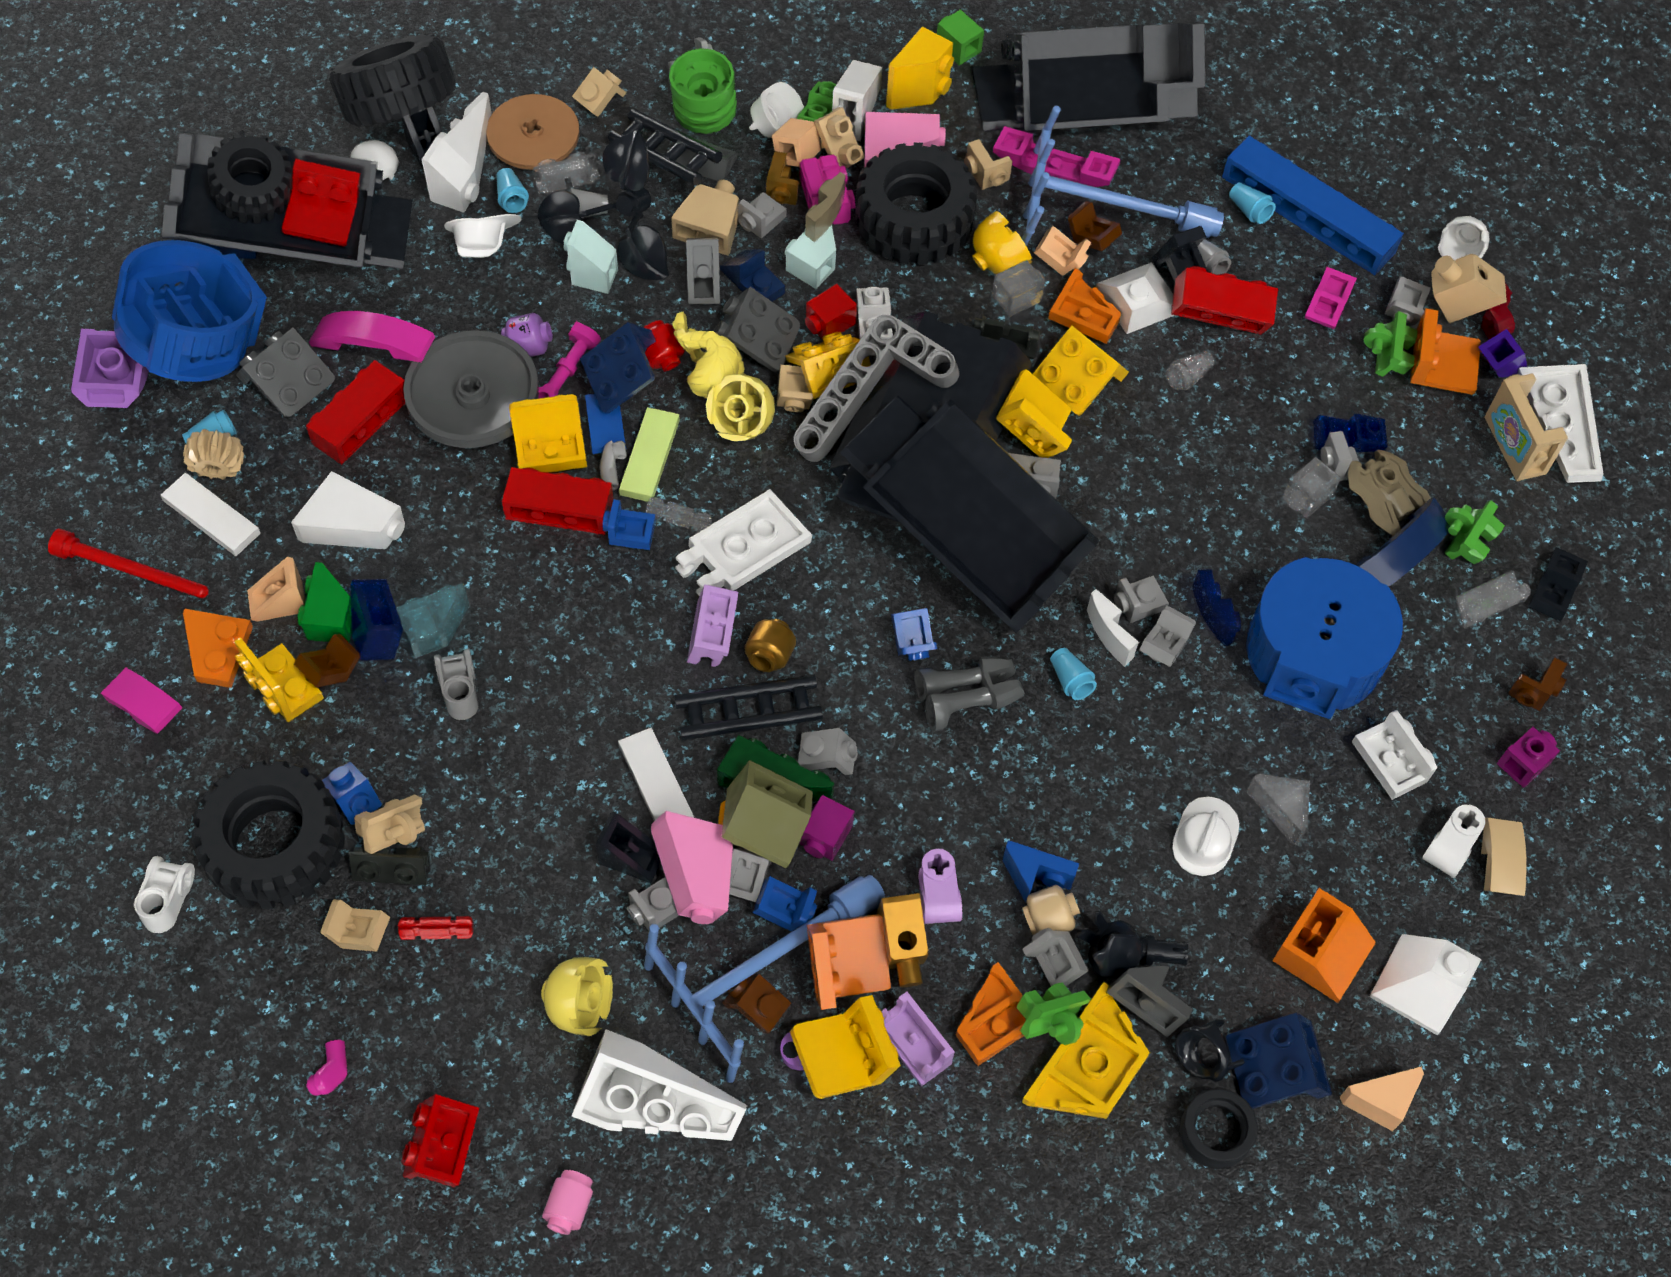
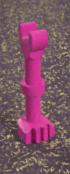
[538,321,601,399]

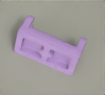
[687,584,738,667]
[881,992,955,1087]

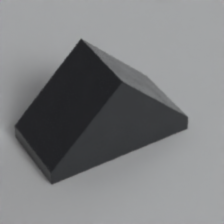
[401,106,442,171]
[596,812,661,882]

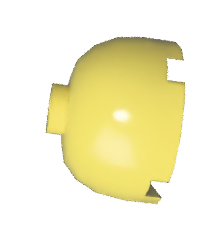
[706,374,775,441]
[541,957,613,1036]

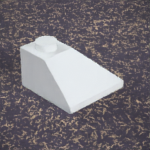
[1096,262,1175,334]
[1369,934,1481,1036]

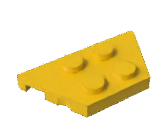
[1022,982,1150,1119]

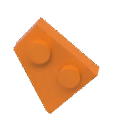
[956,962,1026,1066]

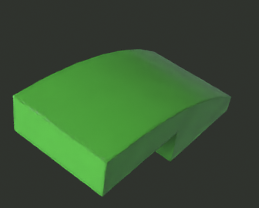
[797,81,836,121]

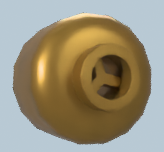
[745,619,796,672]

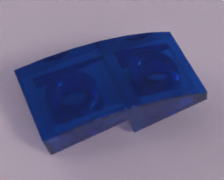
[1313,413,1388,452]
[1192,569,1241,646]

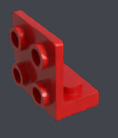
[282,159,360,246]

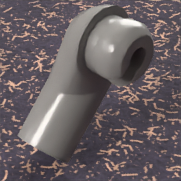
[599,440,627,491]

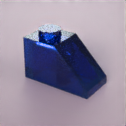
[351,579,403,660]

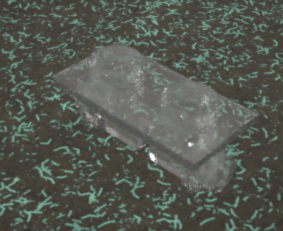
[533,152,599,195]
[1456,570,1531,628]

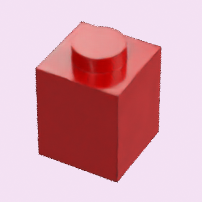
[805,284,857,340]

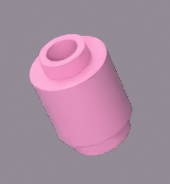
[542,1170,593,1235]

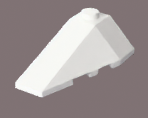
[422,92,492,213]
[572,1030,747,1141]

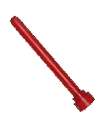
[48,528,209,598]

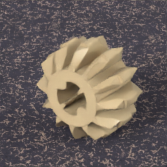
[183,429,244,480]

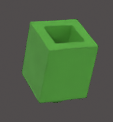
[937,10,984,66]

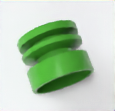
[669,48,737,134]

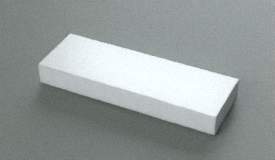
[161,473,261,556]
[618,728,694,821]

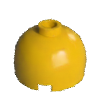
[972,211,1032,277]

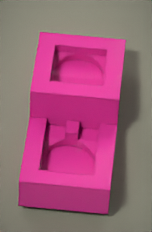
[1304,267,1357,330]
[101,668,183,734]

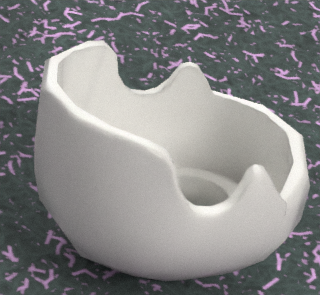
[350,140,399,180]
[1438,216,1489,260]

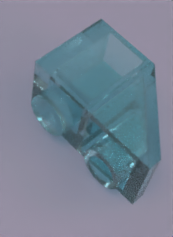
[396,583,469,658]

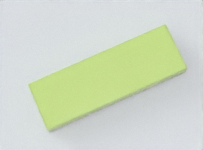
[619,407,680,502]

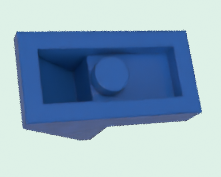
[1002,840,1079,903]

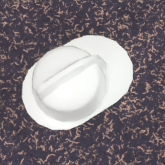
[749,82,804,138]
[444,214,522,258]
[1172,796,1239,876]

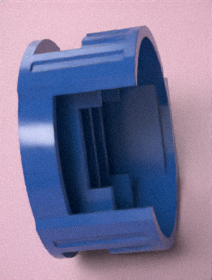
[112,240,267,382]
[1246,557,1403,719]

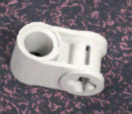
[1422,805,1485,878]
[134,856,195,933]

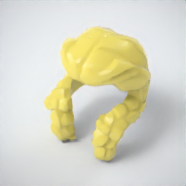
[672,312,745,399]

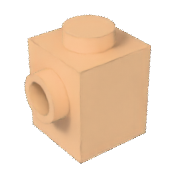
[772,118,821,167]

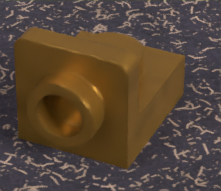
[766,151,799,205]

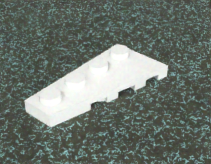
[1517,364,1603,483]

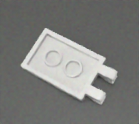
[675,489,812,596]

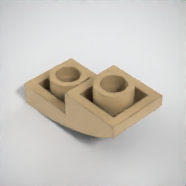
[1481,818,1526,896]

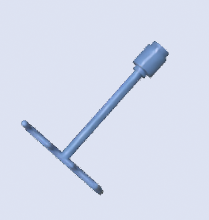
[1022,106,1224,246]
[644,875,885,1083]

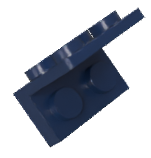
[580,322,656,414]
[1226,1012,1332,1109]

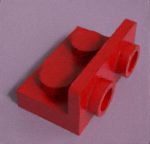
[401,1094,479,1187]

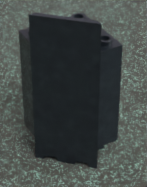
[971,22,1205,131]

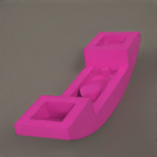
[993,126,1120,187]
[309,311,435,362]

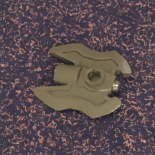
[1348,450,1431,536]

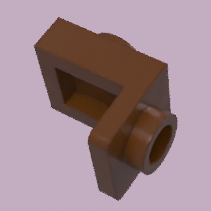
[1068,201,1122,251]
[294,634,360,687]
[1508,657,1567,711]
[723,974,791,1033]

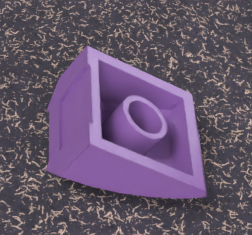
[71,329,149,408]

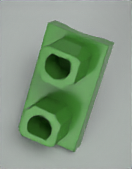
[1364,311,1418,377]
[1445,500,1505,564]
[1017,982,1091,1045]

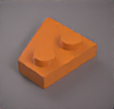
[1048,268,1122,344]
[183,609,253,688]

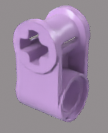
[918,849,962,924]

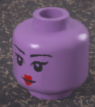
[501,313,553,357]

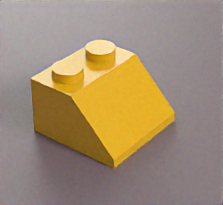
[886,27,954,110]

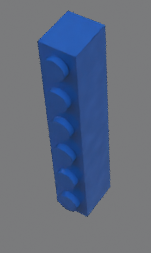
[1222,136,1404,276]

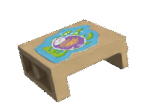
[1484,373,1568,481]

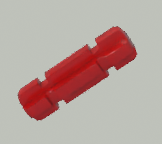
[398,916,474,940]

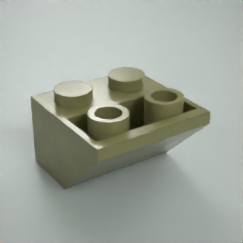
[721,760,813,868]

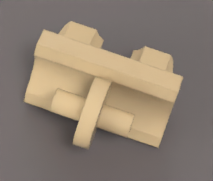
[814,107,865,169]
[354,795,425,854]

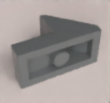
[686,238,720,304]
[1106,966,1193,1037]

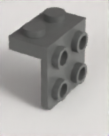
[713,287,800,372]
[236,327,335,418]

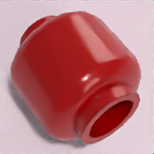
[644,320,685,371]

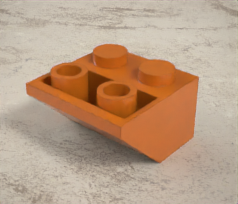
[1273,888,1376,1003]

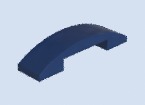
[1355,497,1450,587]

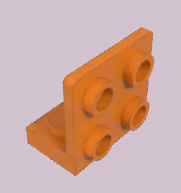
[1410,308,1481,395]
[806,914,891,1010]

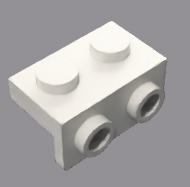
[1352,710,1437,800]

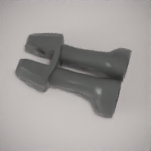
[914,657,1025,732]

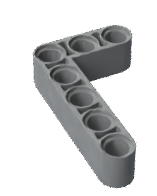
[794,314,959,462]

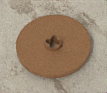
[486,94,580,169]

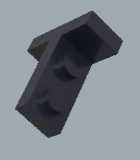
[1152,225,1208,282]

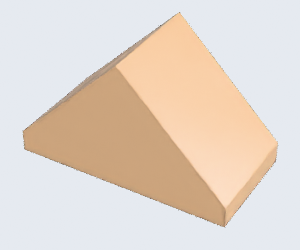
[247,557,305,622]
[1340,1067,1424,1131]

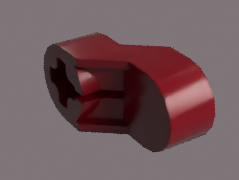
[1481,283,1515,339]

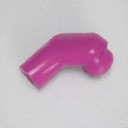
[307,1040,348,1096]

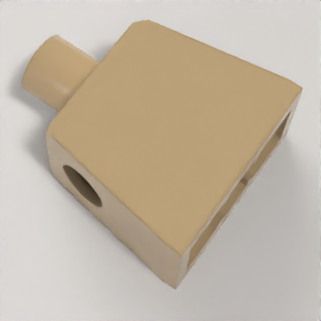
[671,179,739,256]
[1431,254,1507,323]

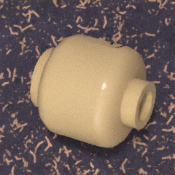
[1022,885,1080,935]

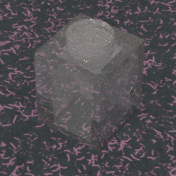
[992,260,1045,317]
[1282,457,1341,518]

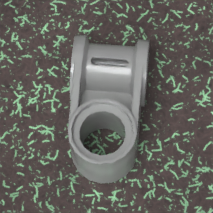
[434,648,479,720]

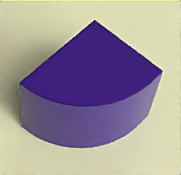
[1478,329,1527,377]

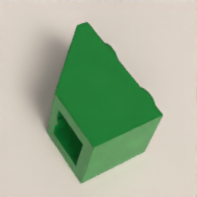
[298,562,356,642]

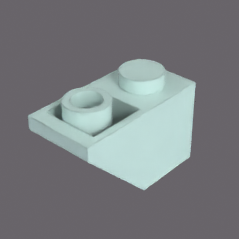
[564,220,618,294]
[785,224,836,289]

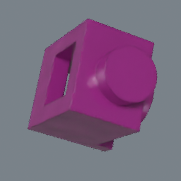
[1497,727,1560,788]

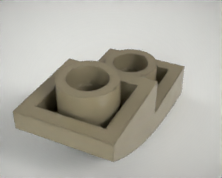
[805,172,845,242]

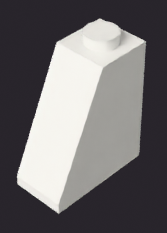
[832,60,882,141]
[291,471,405,549]

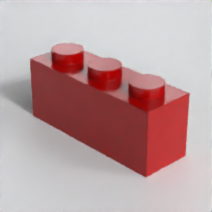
[1171,266,1278,335]
[306,360,406,465]
[502,467,614,535]

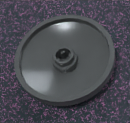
[404,330,539,448]

